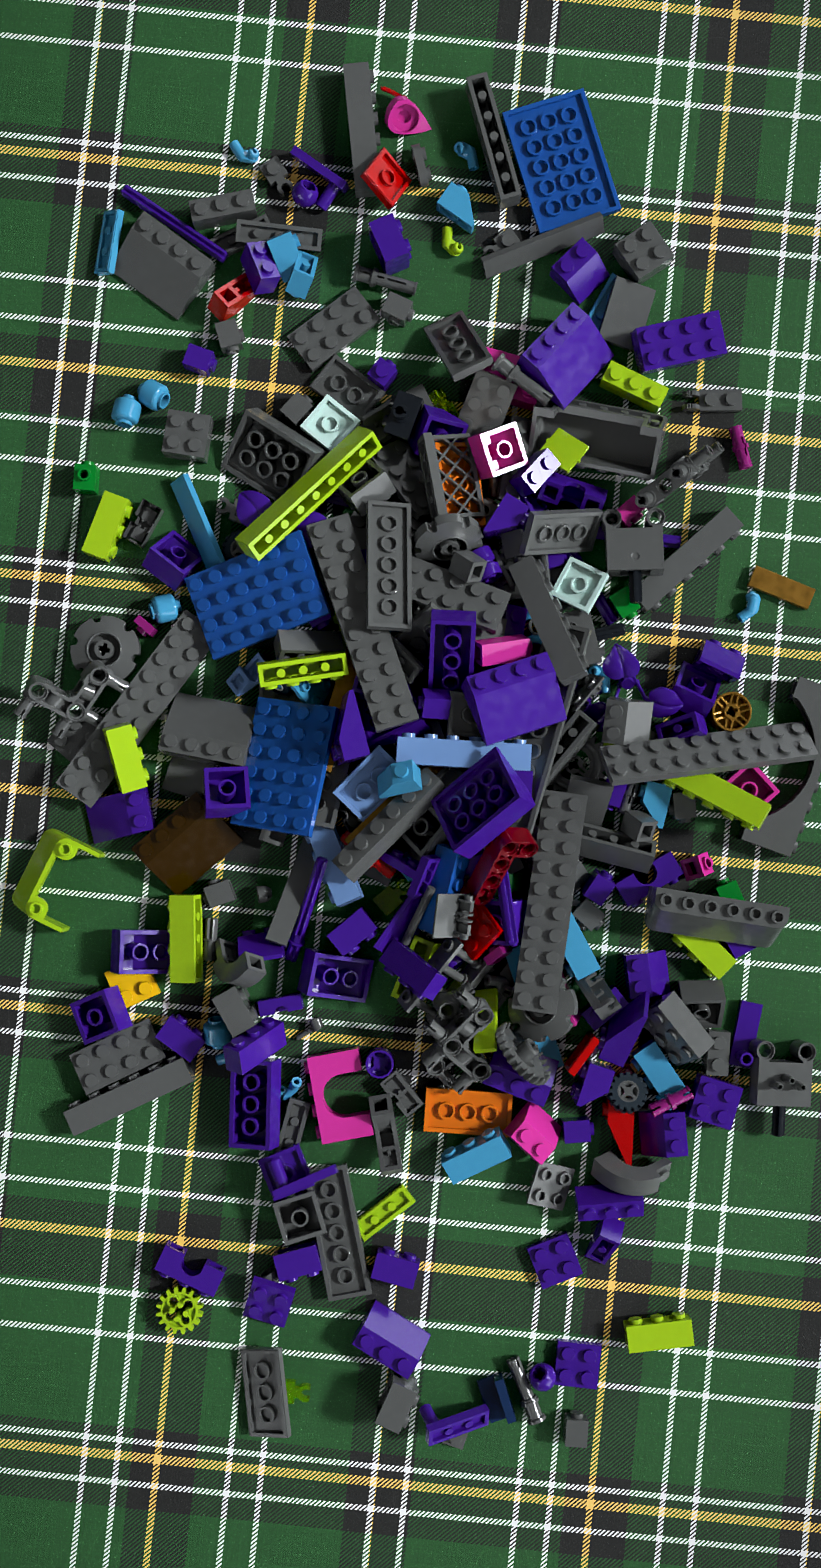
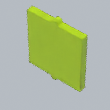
[539,428,589,474]

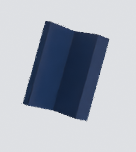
[477,1372,516,1424]

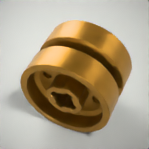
[708,692,752,731]

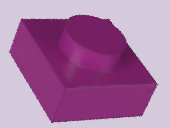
[134,615,159,637]
[483,945,513,966]

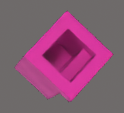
[617,495,645,528]
[680,852,714,881]

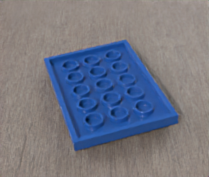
[502,88,621,235]
[184,530,332,660]
[230,697,340,838]

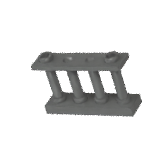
[397,937,495,1027]

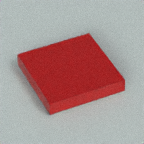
[360,147,412,209]
[564,1031,600,1076]

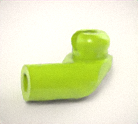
[442,226,464,256]

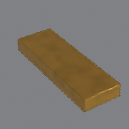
[747,565,816,610]

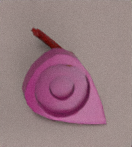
[380,86,431,135]

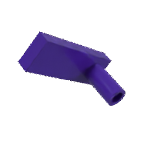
[290,145,350,212]
[729,1000,763,1069]
[268,1159,339,1200]
[419,1404,489,1447]

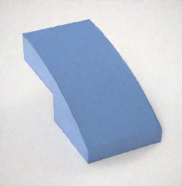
[226,653,268,697]

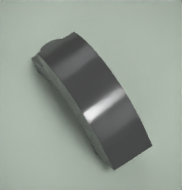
[213,938,266,988]
[368,1093,403,1176]
[591,1151,672,1196]

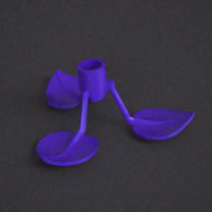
[236,490,327,548]
[584,643,683,732]

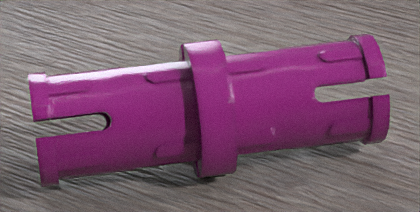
[728,425,753,470]
[648,1086,694,1117]

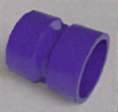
[472,545,503,584]
[365,1046,394,1079]

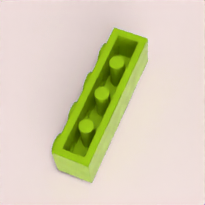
[256,650,349,690]
[167,894,203,983]

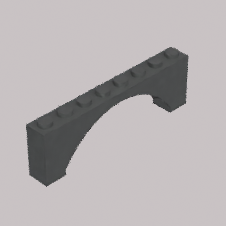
[737,677,821,857]

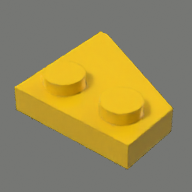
[104,971,161,1008]

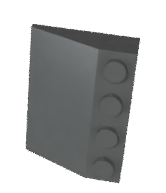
[114,211,216,320]
[221,408,327,501]
[158,692,256,767]

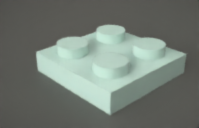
[300,394,361,452]
[551,556,609,614]

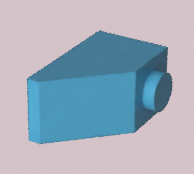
[436,181,474,234]
[266,230,301,283]
[285,250,318,300]
[377,759,422,799]
[638,781,673,829]

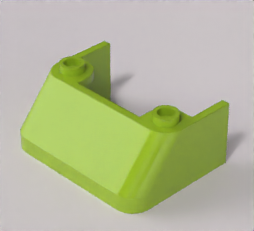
[12,829,107,933]

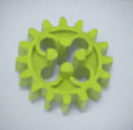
[156,1284,204,1335]

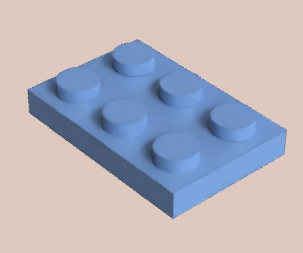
[332,744,396,822]

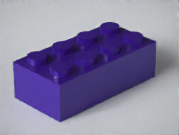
[630,310,728,375]
[428,609,476,692]
[229,1058,282,1151]

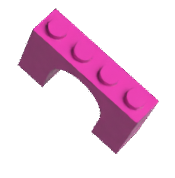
[474,634,533,667]
[304,1046,374,1145]

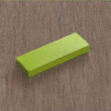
[473,988,498,1054]
[358,1183,416,1242]

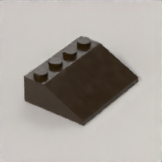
[132,791,243,894]

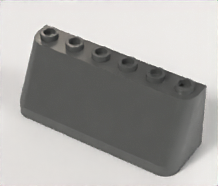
[528,399,668,481]
[644,886,790,948]

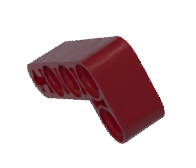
[466,827,538,906]

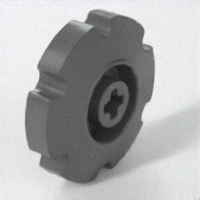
[413,513,483,568]
[70,616,141,680]
[508,977,578,1042]

